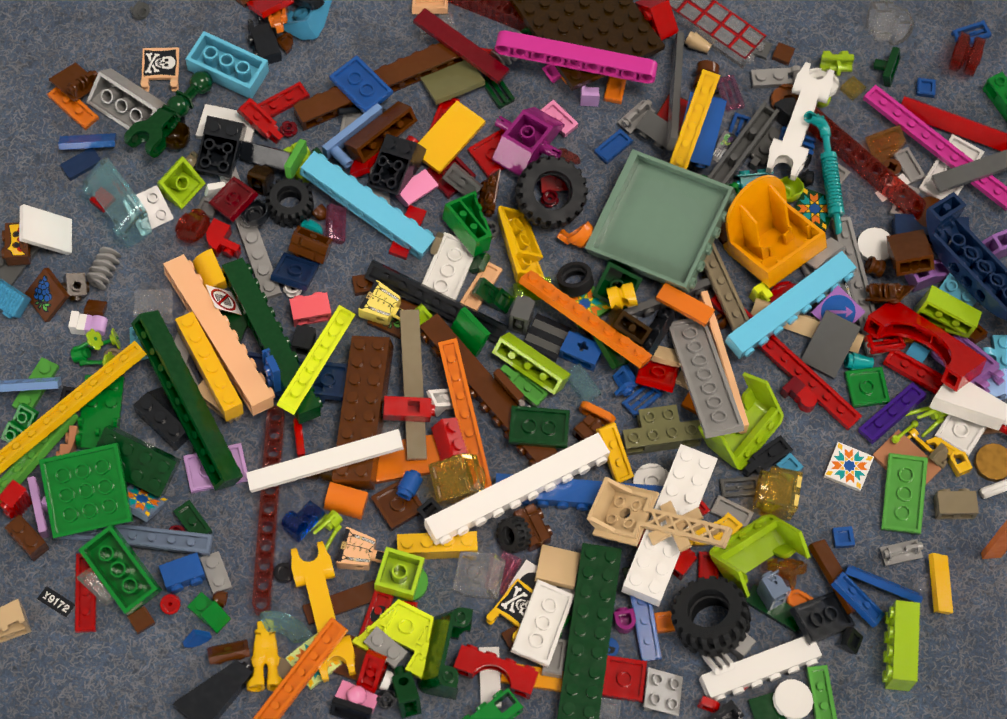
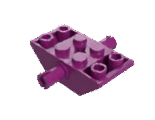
[492,107,565,176]

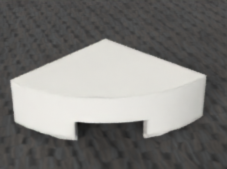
[204,182,226,198]

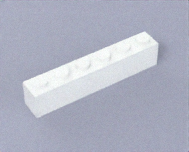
[699,636,822,702]

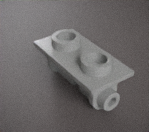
[617,99,656,134]
[880,539,923,566]

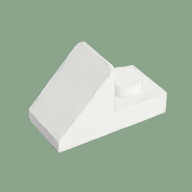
[426,389,454,417]

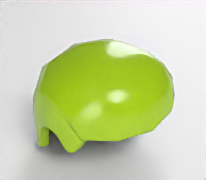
[780,176,805,202]

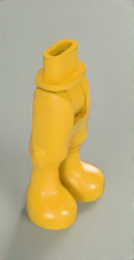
[246,621,283,692]

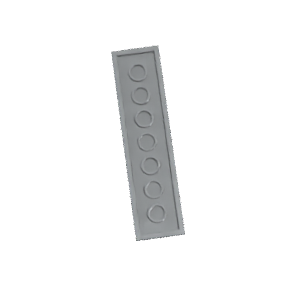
[668,318,744,439]

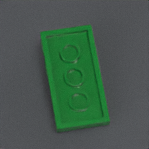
[76,375,125,450]

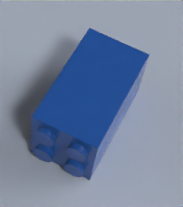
[681,91,727,168]

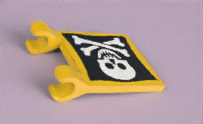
[486,578,533,642]

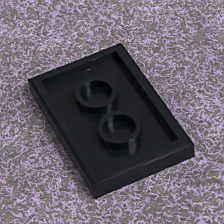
[789,591,855,645]

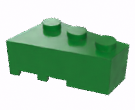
[442,191,492,257]

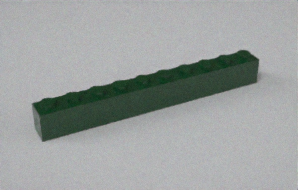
[222,257,323,424]
[131,310,243,491]

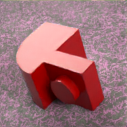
[206,218,241,259]

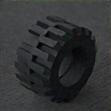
[266,177,314,228]

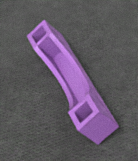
[905,229,1007,292]

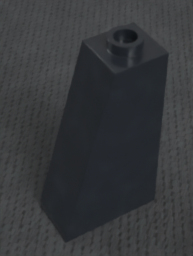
[173,660,253,719]

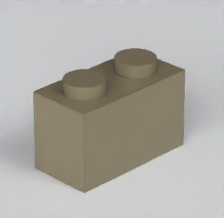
[933,488,979,520]

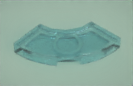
[259,611,313,644]

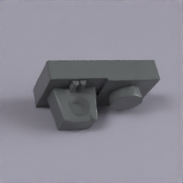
[442,162,483,196]

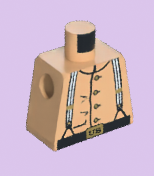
[336,527,384,571]

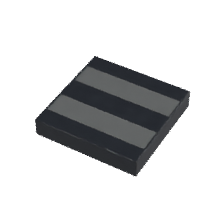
[523,313,572,362]

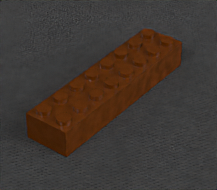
[332,336,394,490]

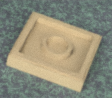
[535,544,581,590]

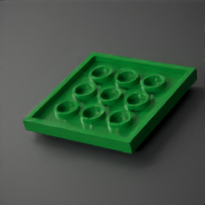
[39,443,133,539]

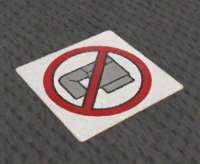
[206,285,242,315]

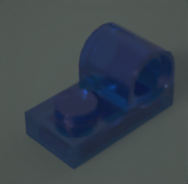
[281,501,325,542]

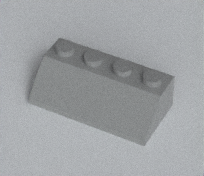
[86,68,167,130]

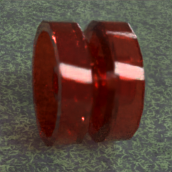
[948,31,986,77]

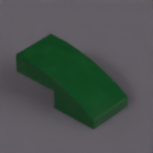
[471,277,514,314]

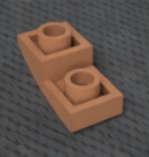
[56,426,79,456]

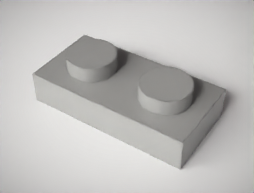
[200,551,233,594]
[363,626,408,669]

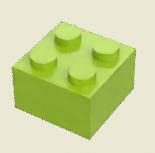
[374,547,425,601]

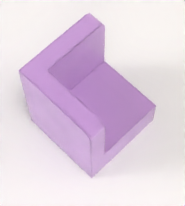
[580,86,600,107]

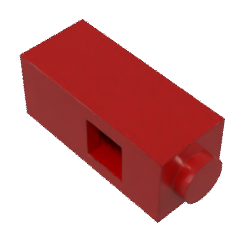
[383,396,435,422]

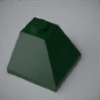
[592,260,643,310]

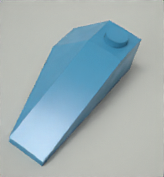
[283,0,332,40]

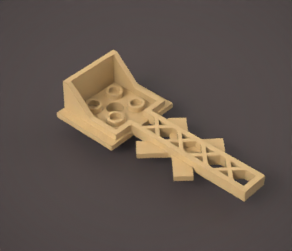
[587,477,733,552]

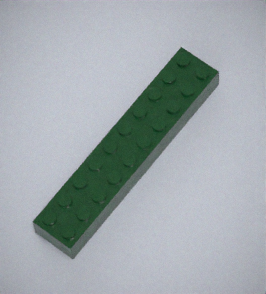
[557,543,622,719]

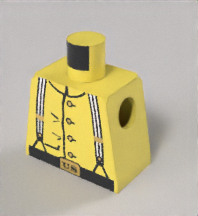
[358,280,403,325]

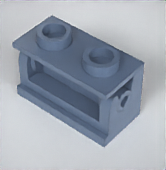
[756,569,791,611]

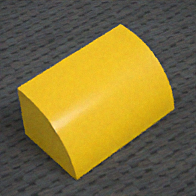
[192,248,227,289]

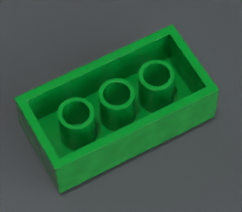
[78,525,163,615]

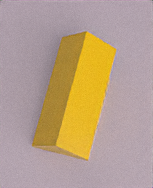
[497,206,544,286]

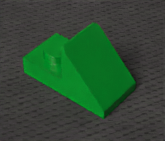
[187,592,231,634]

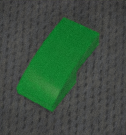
[1,403,39,443]

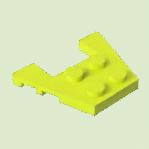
[352,599,434,680]

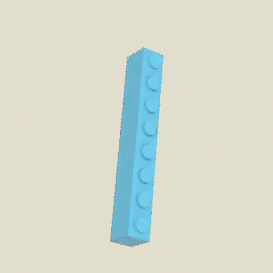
[300,151,436,260]
[725,251,857,359]

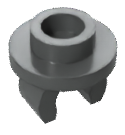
[130,1,150,20]

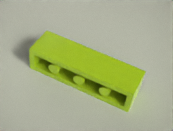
[492,332,571,395]

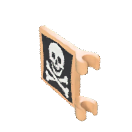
[141,48,179,92]

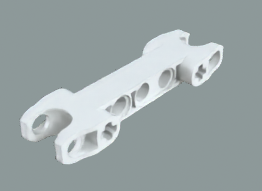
[766,62,834,181]

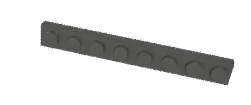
[584,278,714,337]

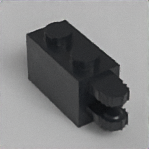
[247,16,282,65]

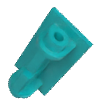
[734,169,774,190]

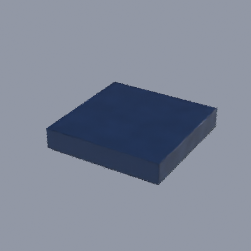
[270,253,319,291]

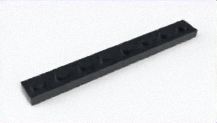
[364,260,509,343]

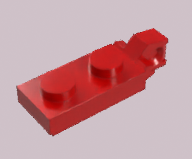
[237,98,284,144]

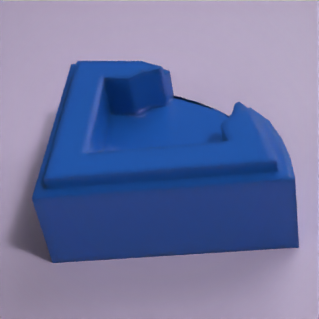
[183,629,212,648]

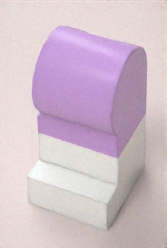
[68,311,108,336]

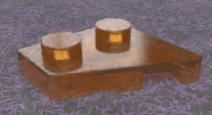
[865,125,906,170]

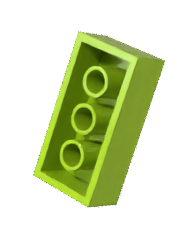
[882,600,920,691]

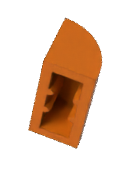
[324,482,369,520]

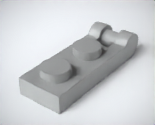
[750,65,801,89]

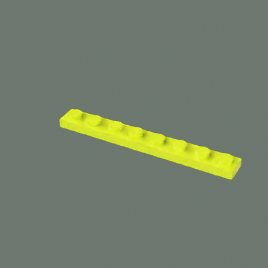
[277,305,356,415]

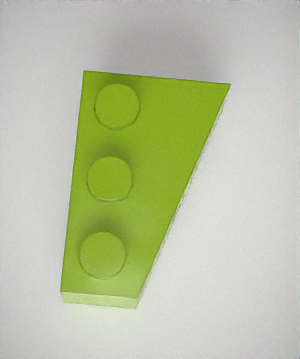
[914,285,982,338]

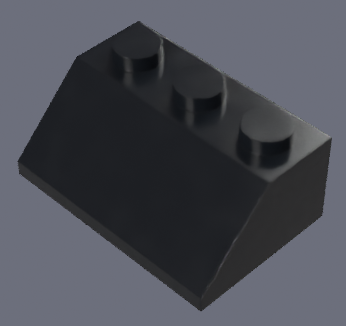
[133,387,189,451]

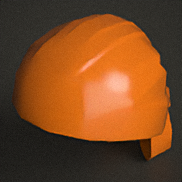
[557,221,594,248]

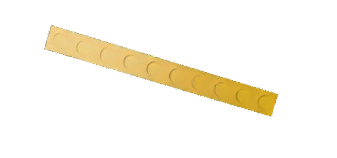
[0,341,147,475]

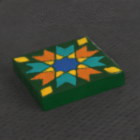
[795,187,831,233]

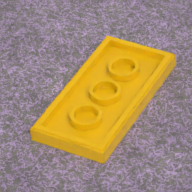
[418,101,486,174]

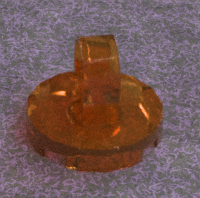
[767,558,807,591]

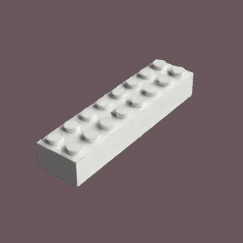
[621,444,718,607]

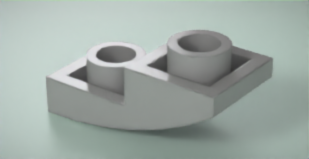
[806,237,846,270]

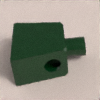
[391,666,422,719]

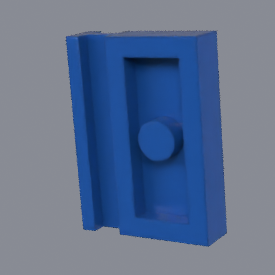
[262,348,282,393]

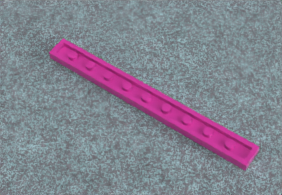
[863,84,1007,211]

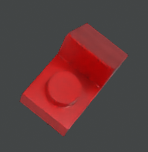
[356,649,387,693]

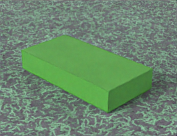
[284,139,308,179]

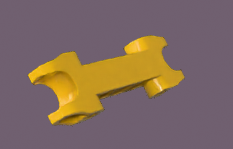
[291,541,356,683]

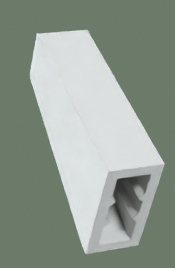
[929,382,1007,431]

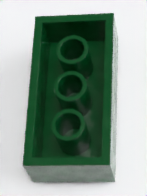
[96,425,181,498]

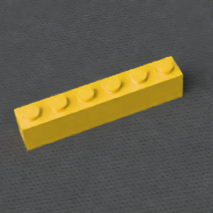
[175,311,244,422]

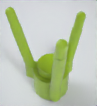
[906,405,948,438]
[299,510,343,550]

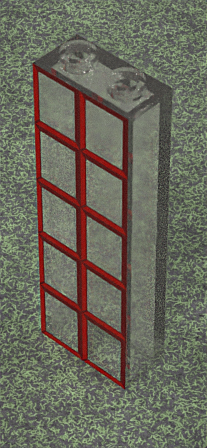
[669,0,766,69]

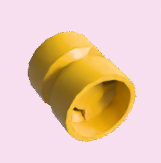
[606,282,638,309]

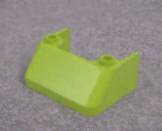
[698,372,784,470]
[709,514,811,598]

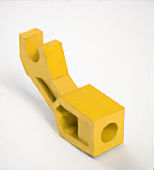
[925,437,972,477]

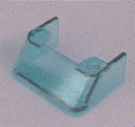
[81,157,153,249]

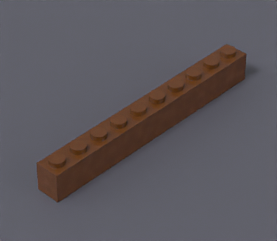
[293,43,464,131]
[420,313,558,466]

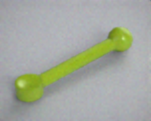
[891,420,919,443]

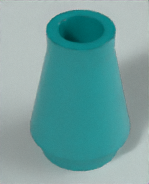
[844,351,874,370]

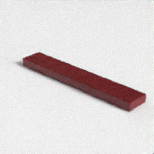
[413,8,510,84]

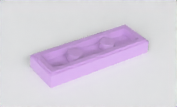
[27,476,49,538]

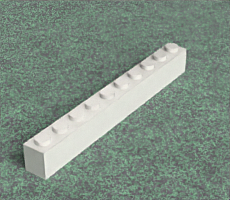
[424,433,610,546]

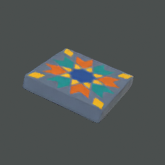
[127,484,169,522]

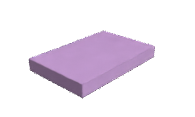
[183,443,248,494]

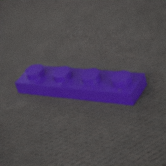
[858,382,927,444]

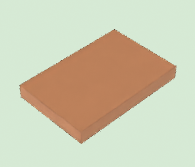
[872,429,941,485]

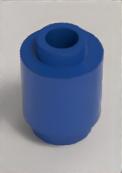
[396,470,423,500]

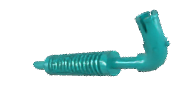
[804,111,845,235]

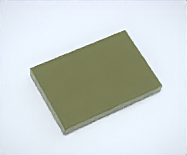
[421,60,485,105]

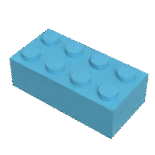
[186,31,269,98]

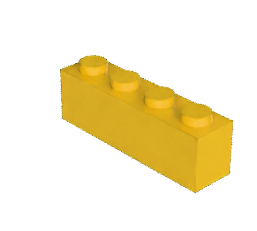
[397,531,478,559]

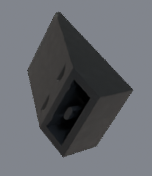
[195,115,247,178]
[367,134,427,196]

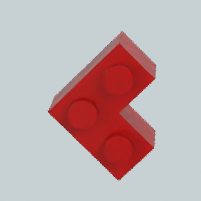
[635,0,679,40]

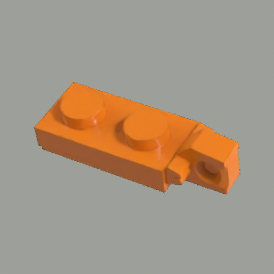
[268,7,288,33]

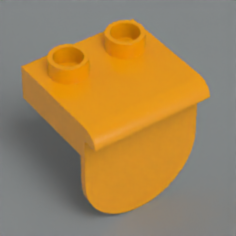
[723,175,827,288]

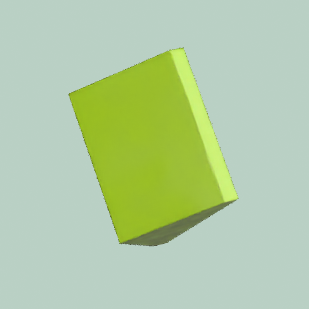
[157,156,206,209]

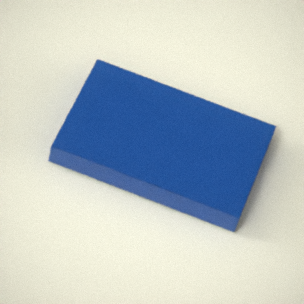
[329,55,393,113]

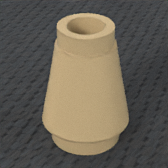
[684,31,712,54]

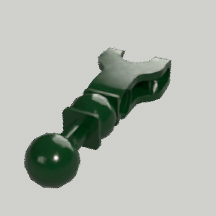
[124,71,213,158]

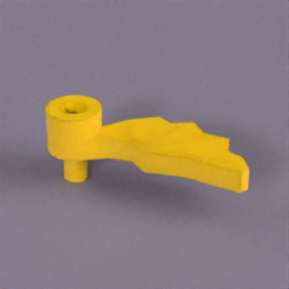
[907,428,932,452]

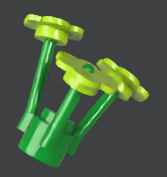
[71,328,121,366]

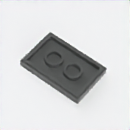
[801,310,861,378]

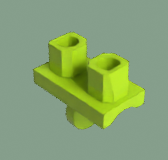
[819,51,854,76]

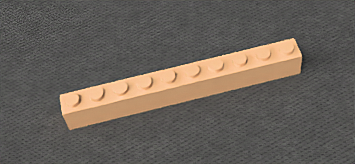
[163,254,275,416]

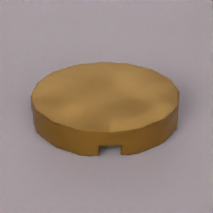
[974,443,1007,482]

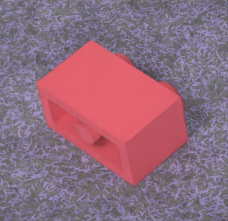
[289,292,332,327]

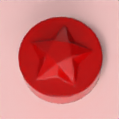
[160,593,181,614]

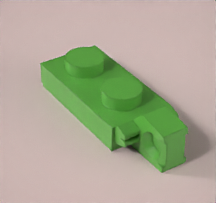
[500,364,549,407]

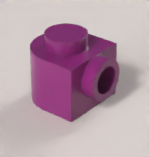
[613,607,636,634]

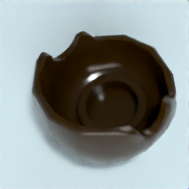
[166,122,190,150]

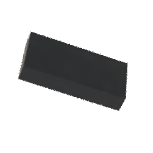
[330,696,373,719]

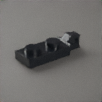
[742,435,793,477]

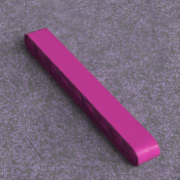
[495,30,658,84]

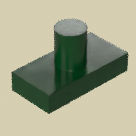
[874,47,901,87]

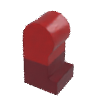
[780,376,817,413]

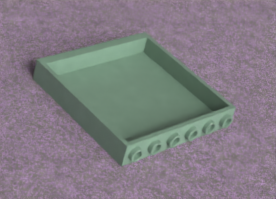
[585,149,737,294]

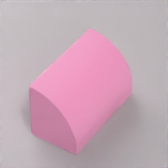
[396,169,439,207]

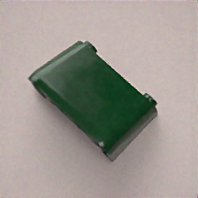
[418,607,473,700]

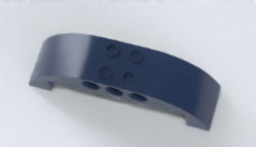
[926,192,1007,320]

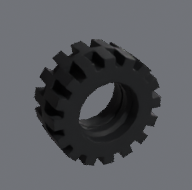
[496,516,532,553]

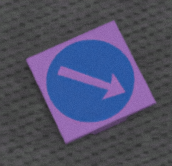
[811,285,865,323]

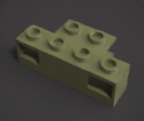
[621,404,703,456]

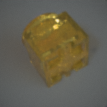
[428,453,486,504]
[753,466,803,521]

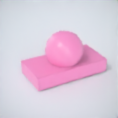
[335,680,378,714]

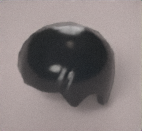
[241,198,269,226]

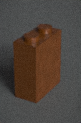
[886,229,935,276]

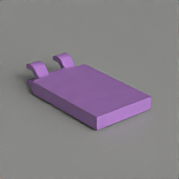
[931,335,1005,393]

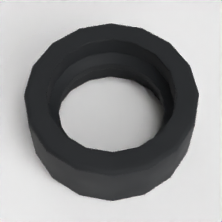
[557,261,594,297]

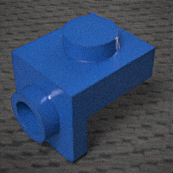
[612,365,638,396]

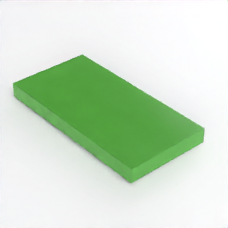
[881,453,928,535]

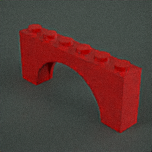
[863,301,987,392]

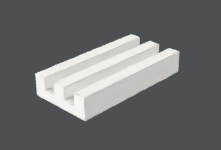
[702,652,735,675]

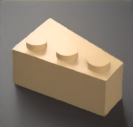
[0,599,32,643]

